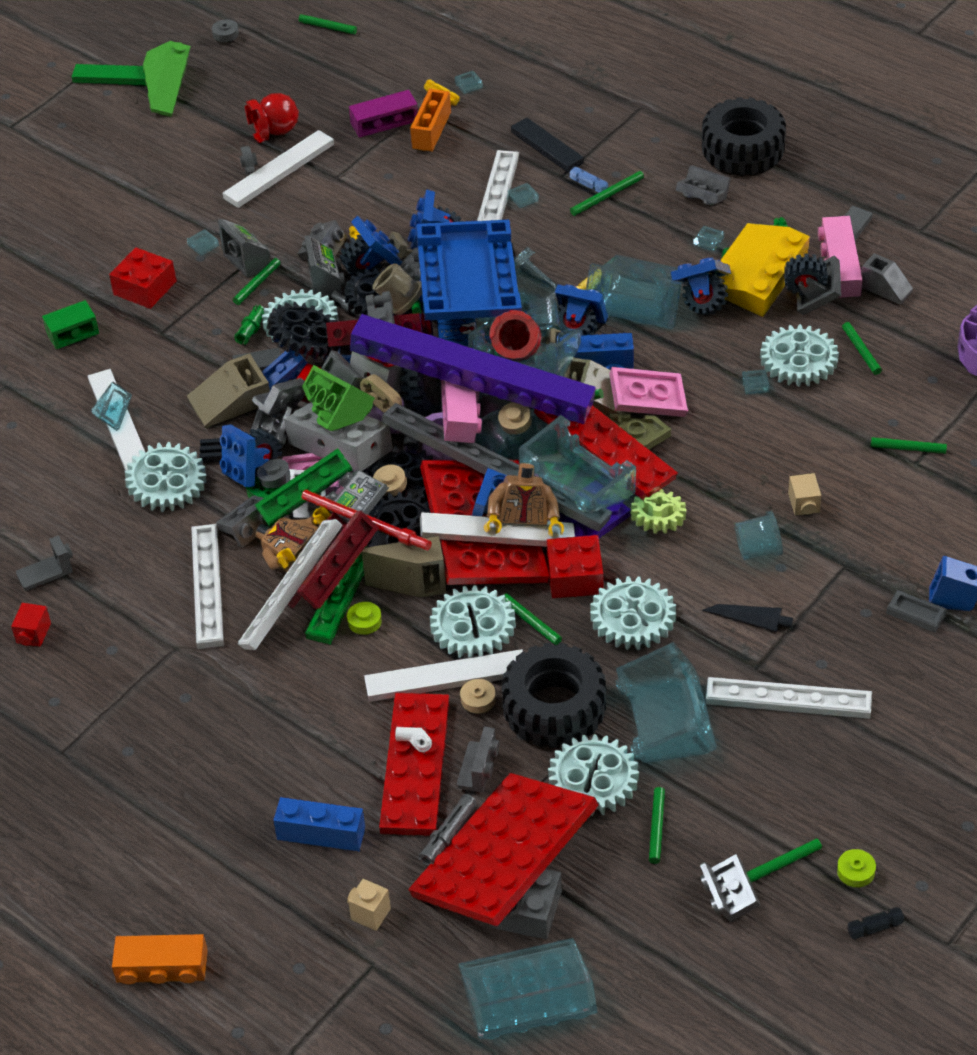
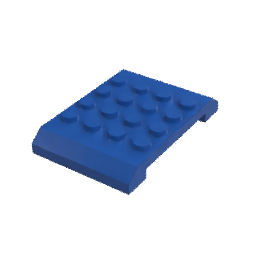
[416,219,522,321]

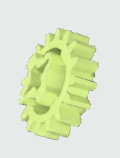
[631,489,686,534]

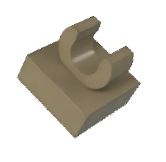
[388,232,413,259]

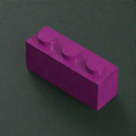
[349,90,418,138]

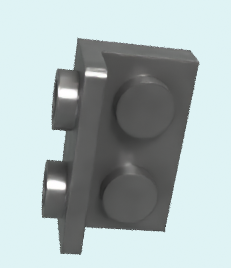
[216,495,273,547]

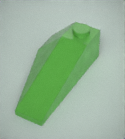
[143,41,191,117]
[302,365,375,431]

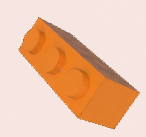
[410,88,451,152]
[112,934,208,984]

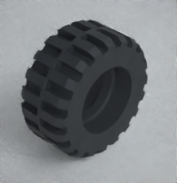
[701,97,786,176]
[502,643,606,748]

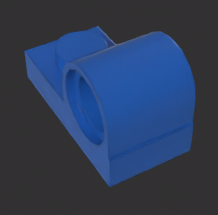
[262,351,308,390]
[472,468,507,517]

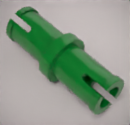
[234,305,265,345]

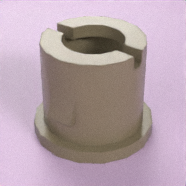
[372,263,422,315]

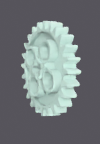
[262,289,339,342]
[760,325,839,387]
[125,442,206,512]
[590,576,676,650]
[430,585,516,658]
[548,734,639,816]

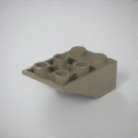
[187,353,270,428]
[562,357,632,417]
[362,536,446,597]

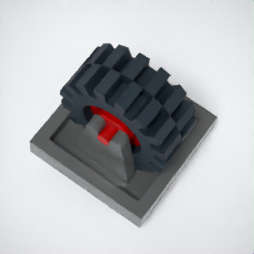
[784,254,841,315]

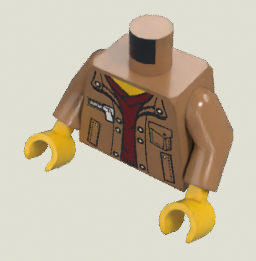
[483,463,564,537]
[256,507,331,572]

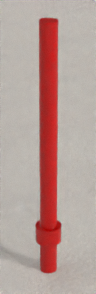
[301,490,432,551]

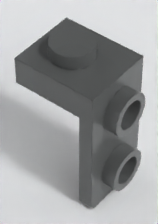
[16,535,73,591]

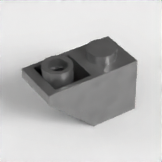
[861,253,913,305]

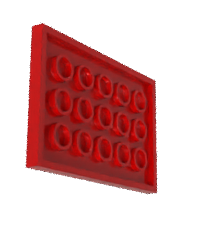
[420,460,550,585]
[408,773,599,927]

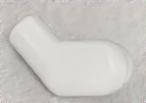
[395,727,432,752]

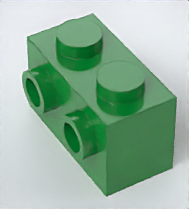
[42,300,100,349]

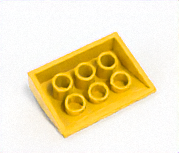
[719,223,810,317]

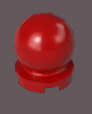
[245,93,299,143]
[489,310,542,362]

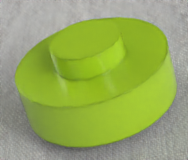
[347,602,382,635]
[837,849,876,887]

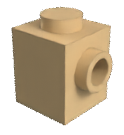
[788,473,821,516]
[347,879,391,931]

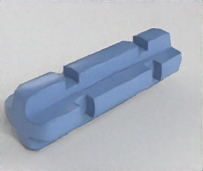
[570,167,608,193]

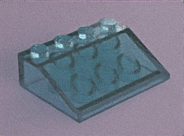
[459,938,598,1040]

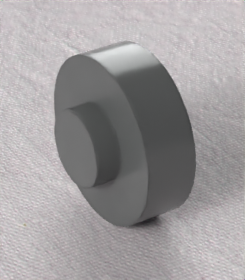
[212,20,239,42]
[240,146,258,175]
[257,459,290,488]

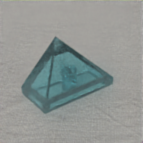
[91,382,132,431]

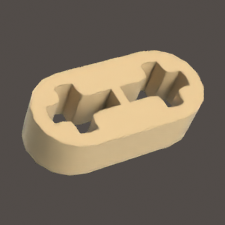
[360,374,402,413]

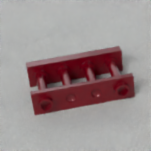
[326,313,433,347]
[273,511,379,609]

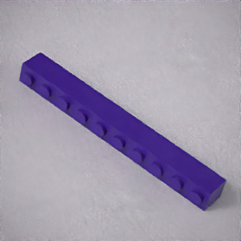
[350,314,596,424]

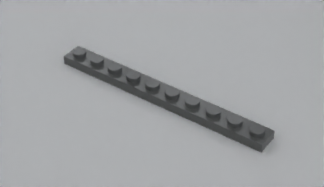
[381,403,612,532]

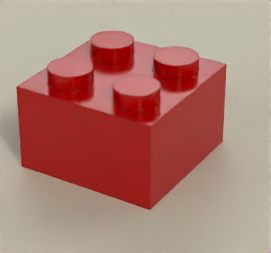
[109,247,177,309]
[547,535,604,598]

